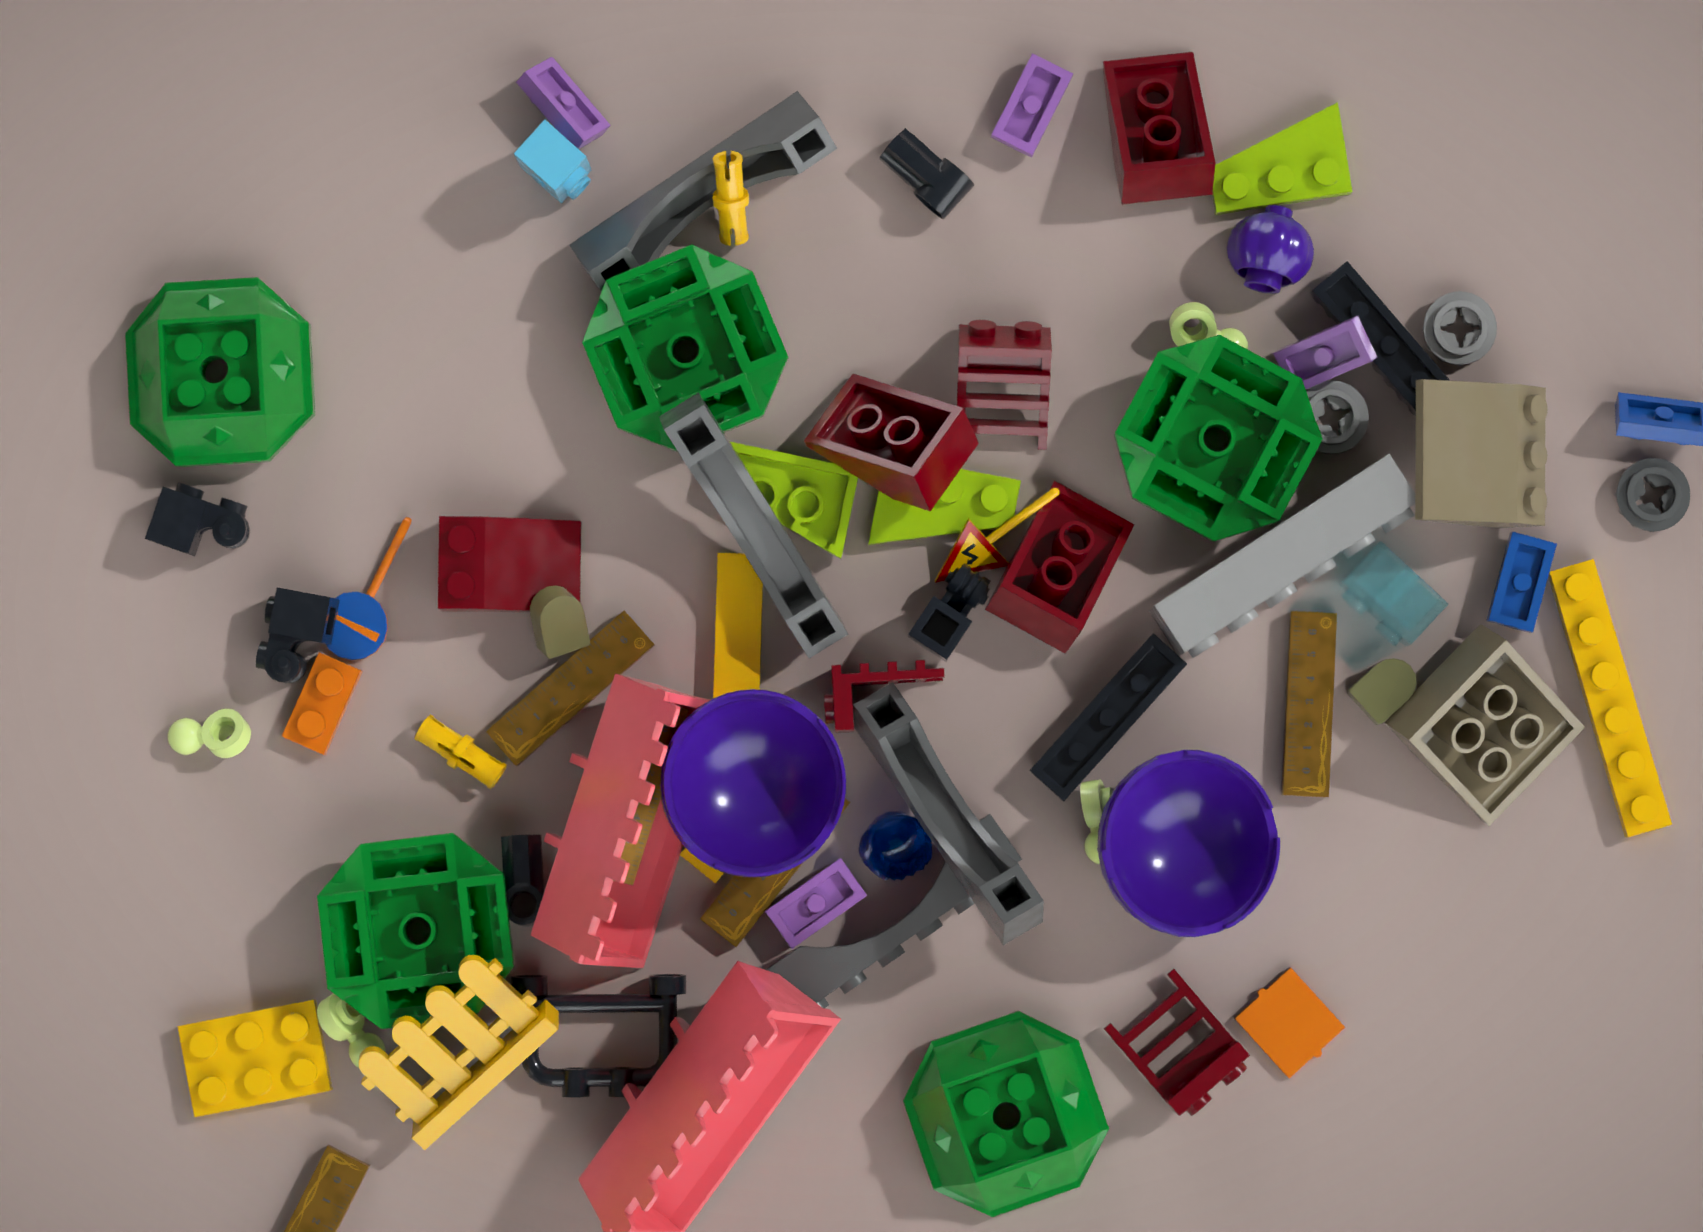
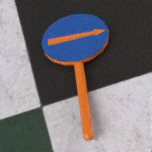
[326,517,412,660]

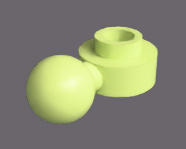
[1169,302,1248,349]
[168,709,251,758]
[1080,779,1113,864]
[317,993,386,1068]

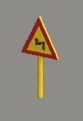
[934,488,1059,583]

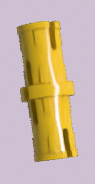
[712,151,749,246]
[414,714,507,790]

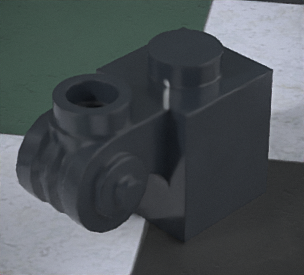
[145,482,250,556]
[908,563,991,662]
[256,587,340,683]

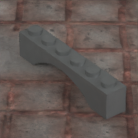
[569,91,837,291]
[659,392,848,658]
[853,682,1044,945]
[766,814,1022,1008]

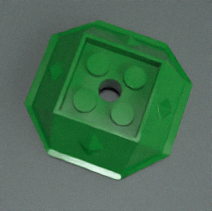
[582,244,789,452]
[125,277,315,467]
[1114,335,1323,542]
[317,833,515,1029]
[903,1010,1109,1217]

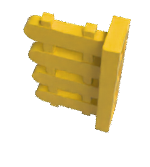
[359,955,559,1150]

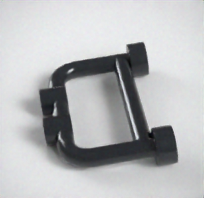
[510,974,686,1098]

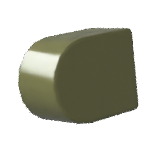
[530,586,590,659]
[1347,658,1417,725]

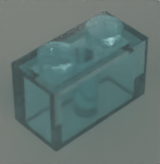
[1339,541,1449,647]

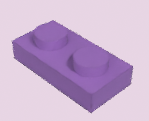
[991,53,1073,158]
[516,57,611,149]
[1273,316,1377,389]
[765,858,867,949]

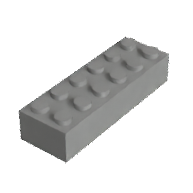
[1149,454,1415,658]

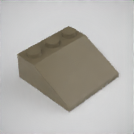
[1415,379,1548,528]
[1385,624,1585,826]

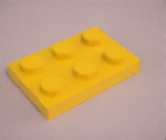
[177,999,333,1117]

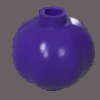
[1226,205,1314,294]

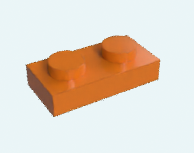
[282,652,363,755]

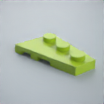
[1212,102,1353,215]
[730,442,858,559]
[868,469,1021,546]

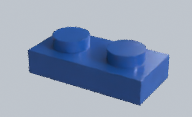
[1615,392,1703,446]
[1486,531,1557,633]

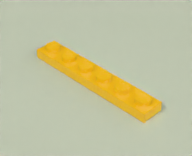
[1548,559,1672,838]

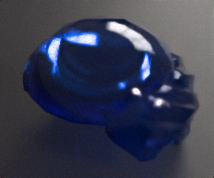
[858,811,932,881]

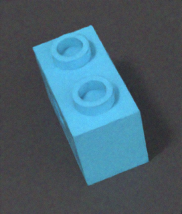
[514,119,592,204]

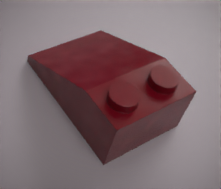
[1102,52,1216,205]
[804,373,979,511]
[985,480,1135,654]
[438,516,582,612]

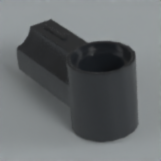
[879,128,974,219]
[501,834,544,927]

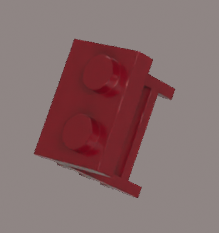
[956,320,1052,450]
[824,660,945,733]
[1103,968,1250,1116]

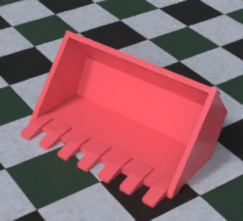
[531,673,710,968]
[578,961,841,1232]

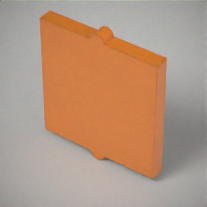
[1234,967,1345,1079]

